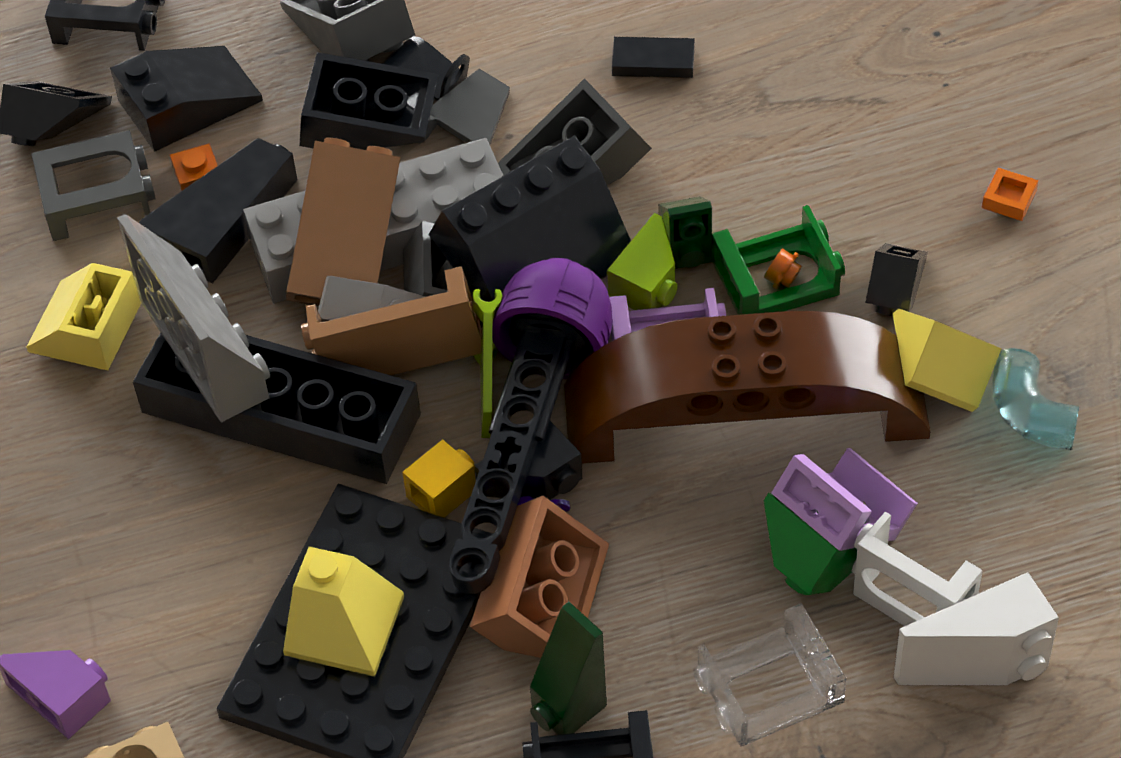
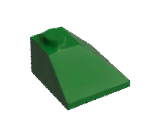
[763,493,857,595]

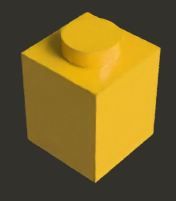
[402,439,476,518]

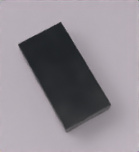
[612,36,695,78]

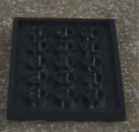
[216,483,493,758]

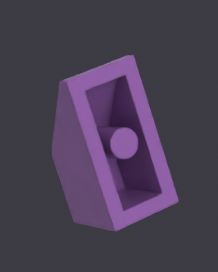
[0,650,111,739]

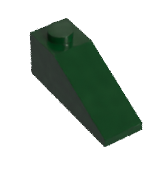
[530,601,607,735]

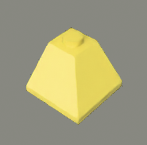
[283,547,404,677]

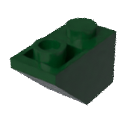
[658,196,712,269]

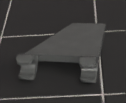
[418,69,510,145]

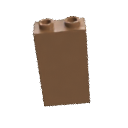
[286,138,401,306]
[301,266,482,375]

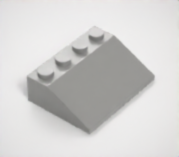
[117,214,270,422]

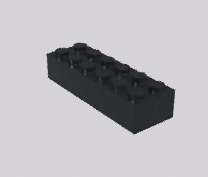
[133,332,421,484]

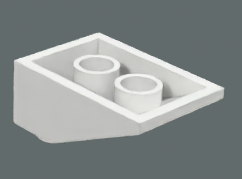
[894,572,1059,685]

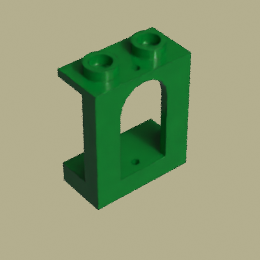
[712,205,845,315]

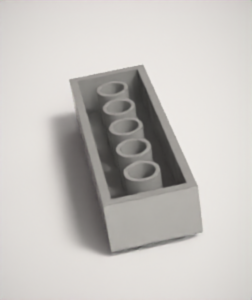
[243,138,503,304]

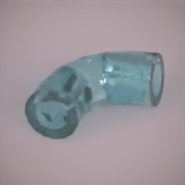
[992,348,1080,450]

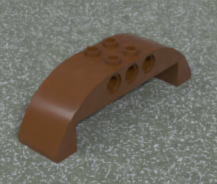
[564,311,931,464]

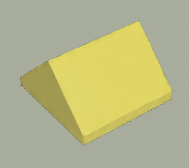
[893,308,1002,412]

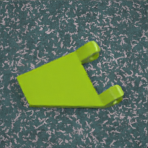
[472,289,502,438]

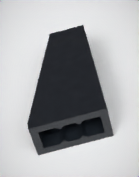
[138,138,298,284]

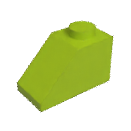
[607,213,678,310]

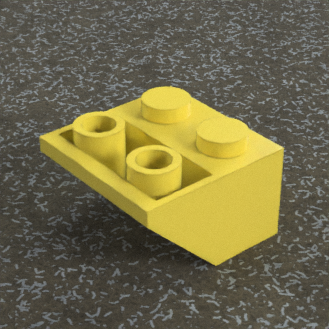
[26,263,141,371]

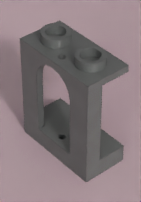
[31,130,156,241]

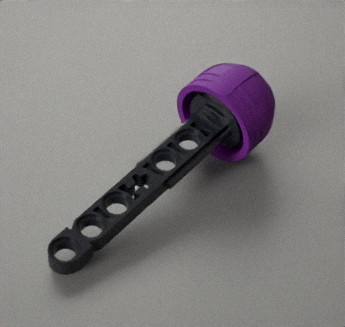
[449,258,613,594]

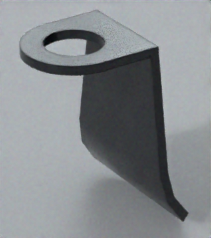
[382,36,470,101]

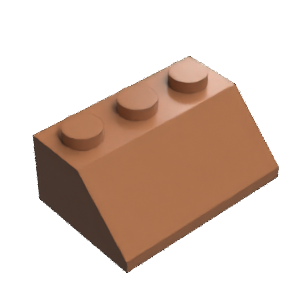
[470,496,609,658]

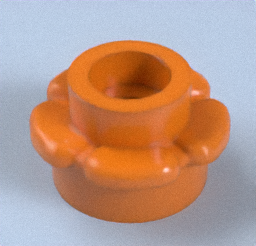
[764,248,802,289]

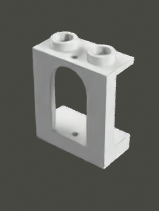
[852,512,982,626]

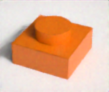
[170,143,218,191]
[982,167,1038,221]

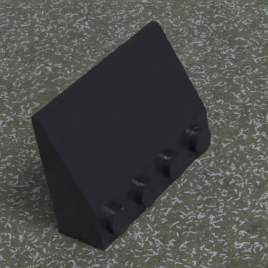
[428,135,631,302]

